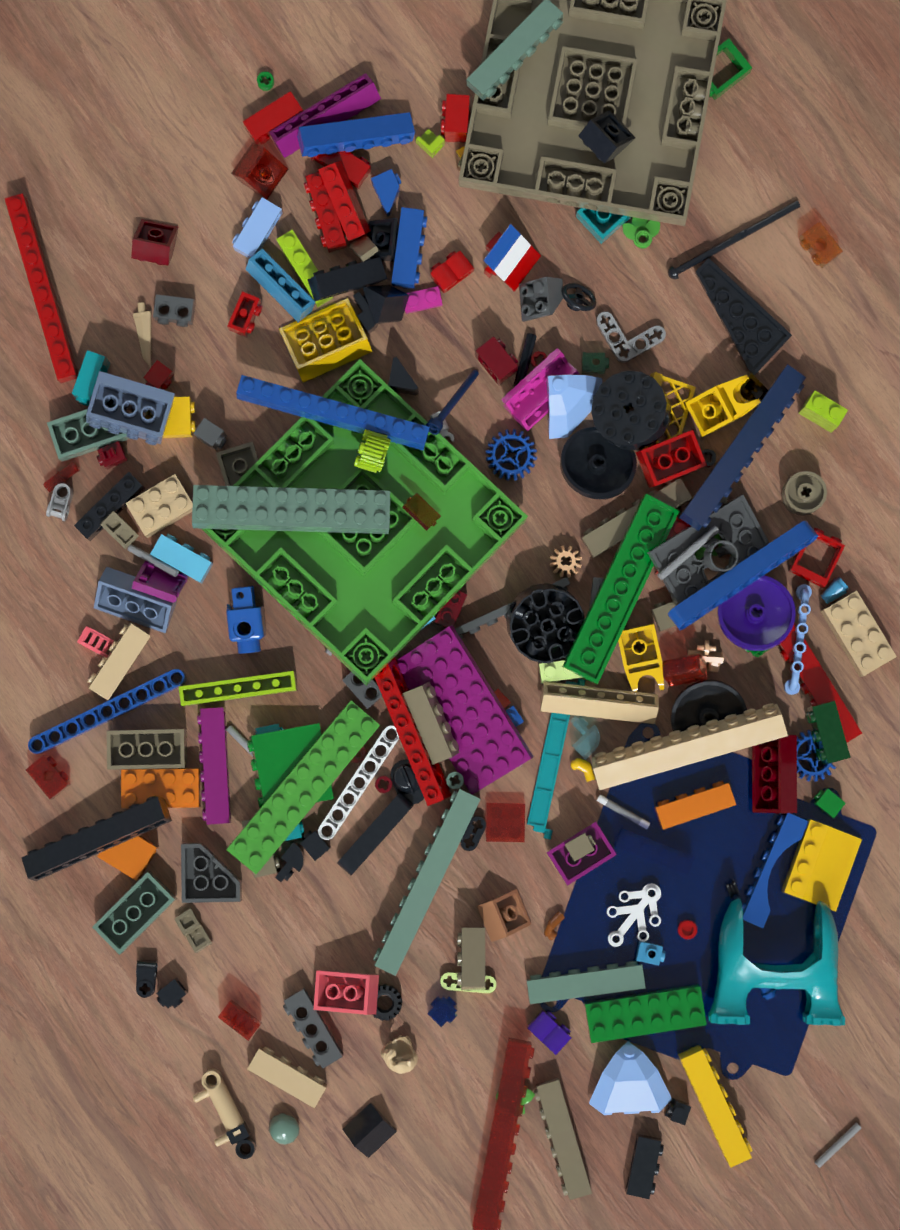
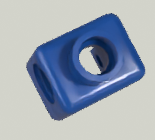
[226,586,266,654]

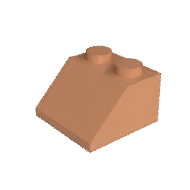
[477,889,532,942]

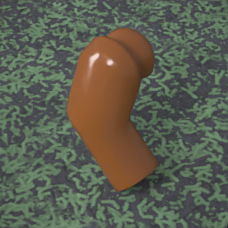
[544,911,565,940]

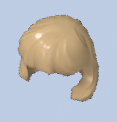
[381,1035,418,1074]

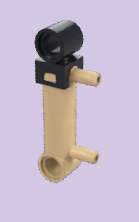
[193,1068,256,1159]

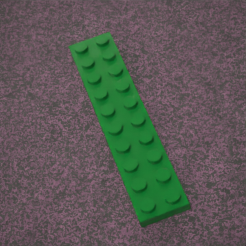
[562,494,679,684]

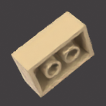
[126,474,193,538]

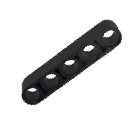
[337,793,414,876]

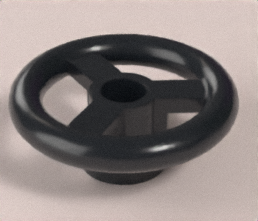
[561,283,597,311]

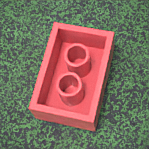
[313,970,379,1015]

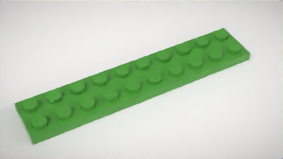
[226,701,380,875]

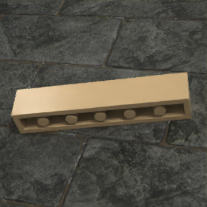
[540,681,659,724]

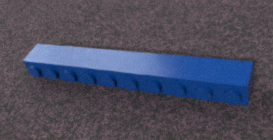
[236,375,430,451]

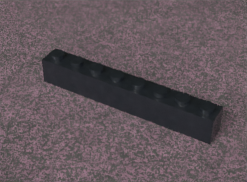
[21,796,172,881]

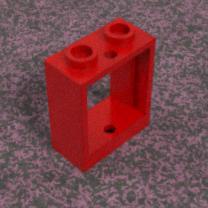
[789,528,845,588]

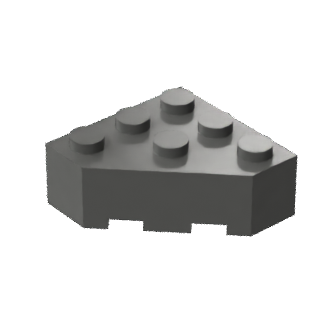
[181,843,242,903]

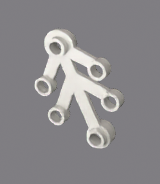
[607,883,661,947]

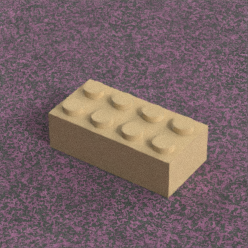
[820,591,897,677]

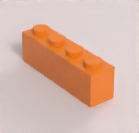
[654,781,736,830]

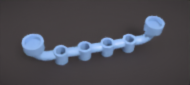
[784,584,812,695]

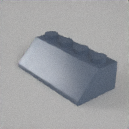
[94,567,177,633]

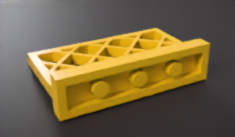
[642,372,696,449]

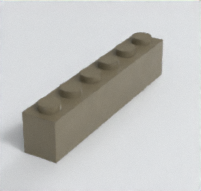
[581,478,692,558]
[534,1078,592,1200]

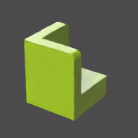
[415,129,445,158]

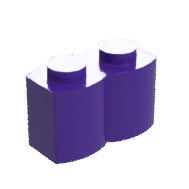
[527,1010,571,1055]

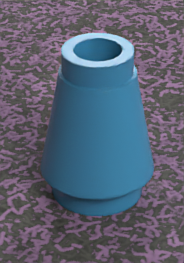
[820,577,849,604]

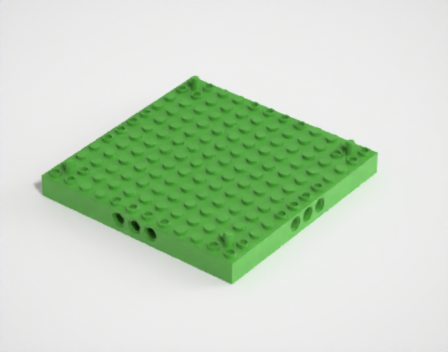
[202,359,528,686]

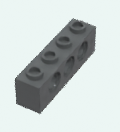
[283,988,344,1069]

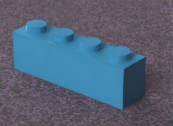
[246,249,315,323]

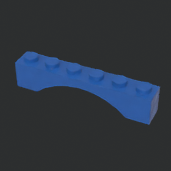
[742,813,809,928]

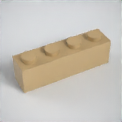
[87,622,150,700]
[247,1046,327,1108]

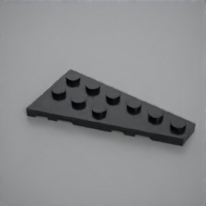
[695,258,792,376]

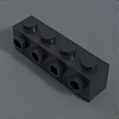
[308,256,387,302]

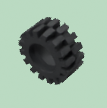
[372,984,402,1021]

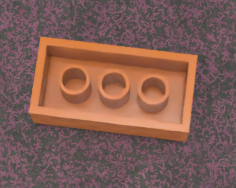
[121,769,201,808]

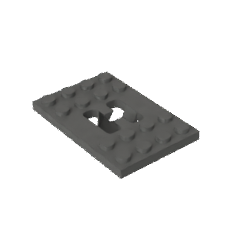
[647,495,769,606]

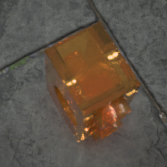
[799,221,843,268]

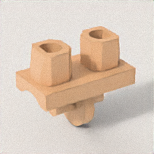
[687,640,724,672]

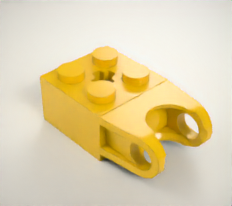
[685,375,761,437]
[618,623,664,692]

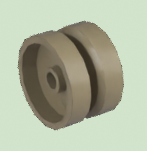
[781,471,827,516]

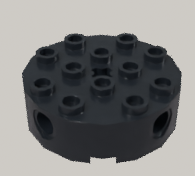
[591,371,671,450]
[506,583,585,663]

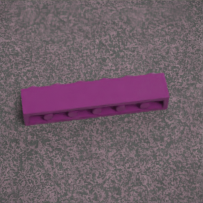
[269,73,381,158]
[197,707,231,825]

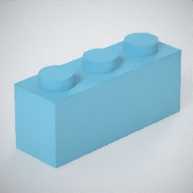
[150,534,213,584]

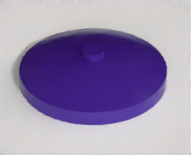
[717,576,796,651]

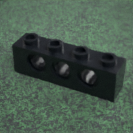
[74,472,145,541]

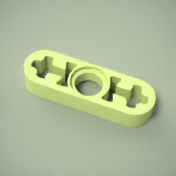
[440,972,496,993]

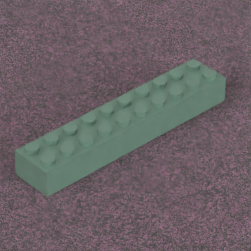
[192,485,390,534]
[373,789,481,976]

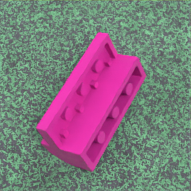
[501,348,580,432]

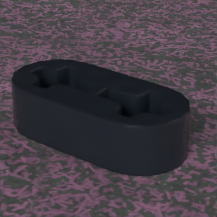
[460,816,486,851]

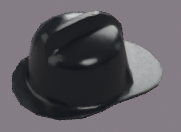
[390,759,424,804]

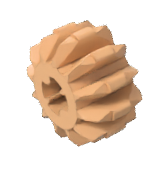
[550,546,582,578]

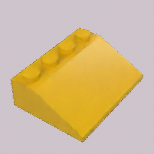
[279,298,372,383]
[781,819,862,912]

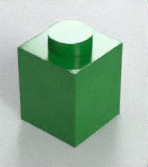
[813,788,846,818]

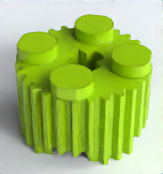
[354,429,391,473]

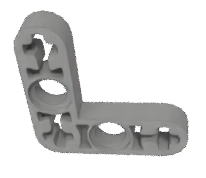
[596,312,666,363]

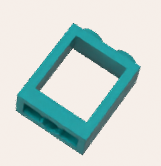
[72,350,110,407]

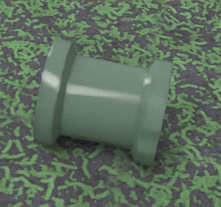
[446,772,464,789]

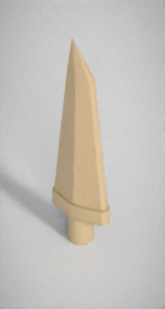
[133,302,152,368]

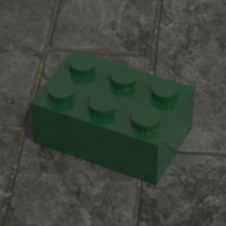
[805,701,851,764]

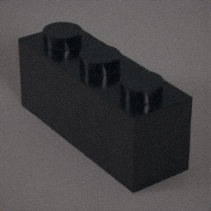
[625,1134,664,1199]

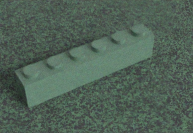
[466,0,563,101]
[526,961,645,1004]

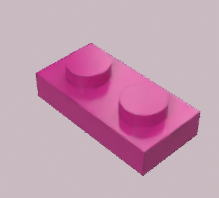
[405,286,443,314]

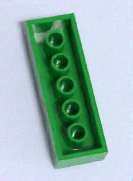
[584,984,707,1043]

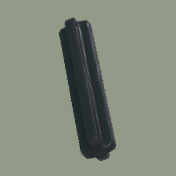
[513,333,537,387]

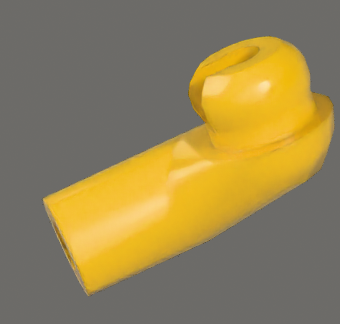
[570,758,595,782]

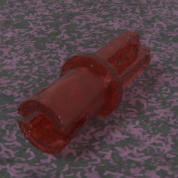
[43,461,80,492]

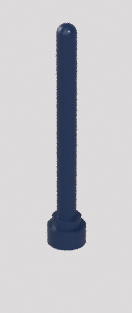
[426,370,479,435]

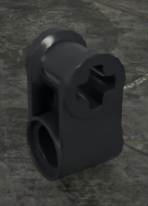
[136,960,158,998]

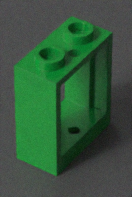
[709,38,752,100]

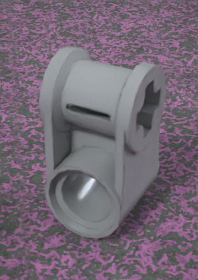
[46,483,74,522]

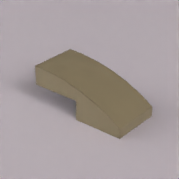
[348,235,379,262]
[100,511,139,549]
[174,908,213,953]

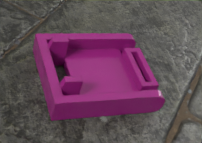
[132,561,188,603]

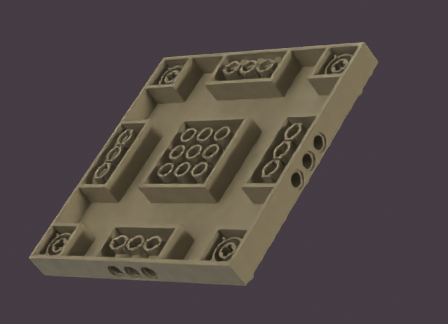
[459,0,727,226]

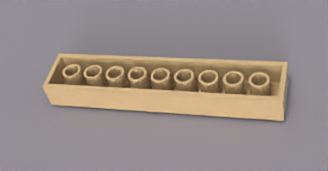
[592,703,788,790]

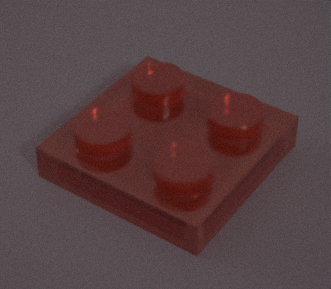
[486,803,525,842]

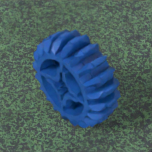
[486,429,537,481]
[797,730,838,782]

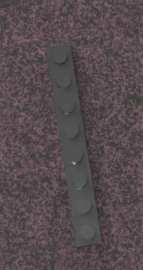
[455,577,570,639]

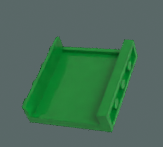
[247,723,334,808]

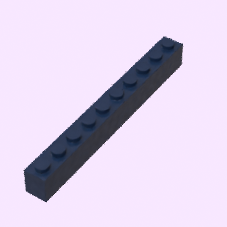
[679,364,806,531]

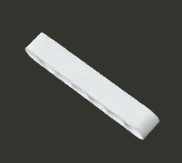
[318,726,399,840]

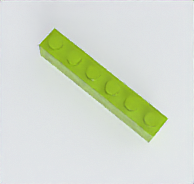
[179,671,298,706]

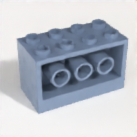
[86,371,175,445]

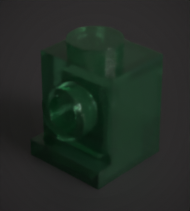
[582,352,609,374]

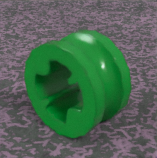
[257,72,274,91]

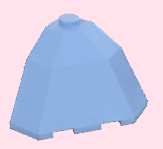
[546,375,602,439]
[589,1041,672,1115]

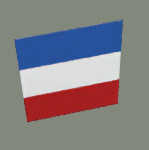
[483,224,541,292]

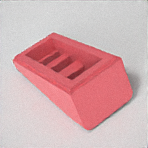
[77,626,114,658]

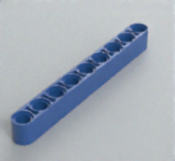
[668,521,818,630]
[28,669,187,754]

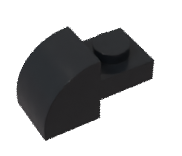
[353,292,378,334]
[275,842,305,882]

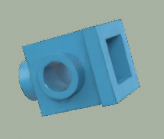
[635,941,666,966]

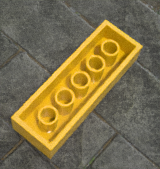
[678,1045,753,1168]

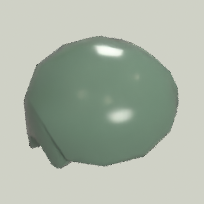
[268,1113,300,1145]

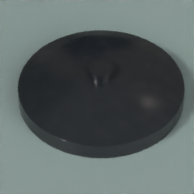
[560,427,637,500]
[670,680,747,732]

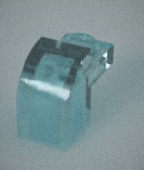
[569,716,600,760]

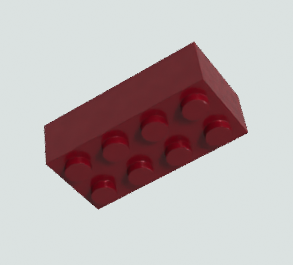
[752,735,797,813]

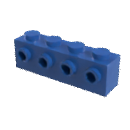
[392,207,428,289]

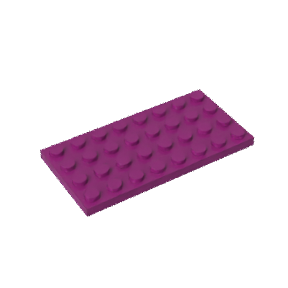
[397,625,534,795]

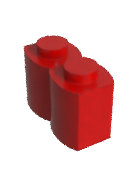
[430,250,474,293]

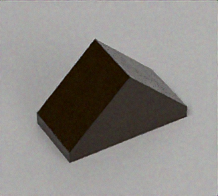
[740,372,769,406]

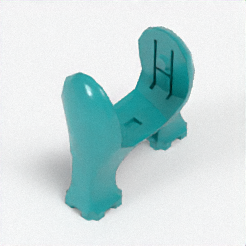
[708,898,845,1026]

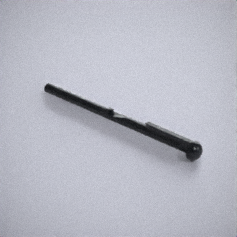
[668,201,800,280]

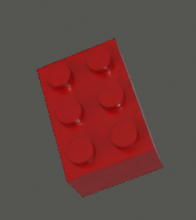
[635,430,707,488]

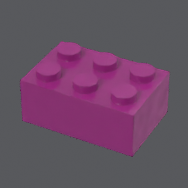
[547,821,617,886]

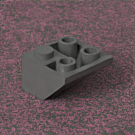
[519,277,563,322]

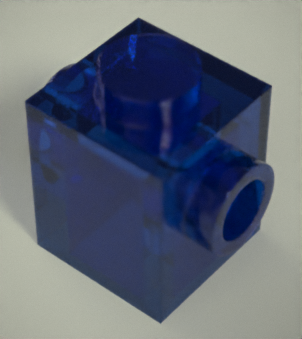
[427,995,458,1027]

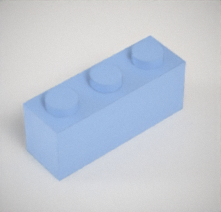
[232,198,283,259]

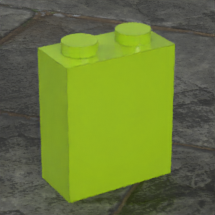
[798,391,848,433]

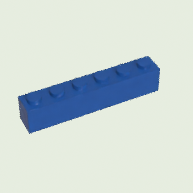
[297,112,415,157]

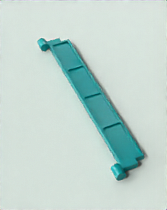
[527,678,586,840]

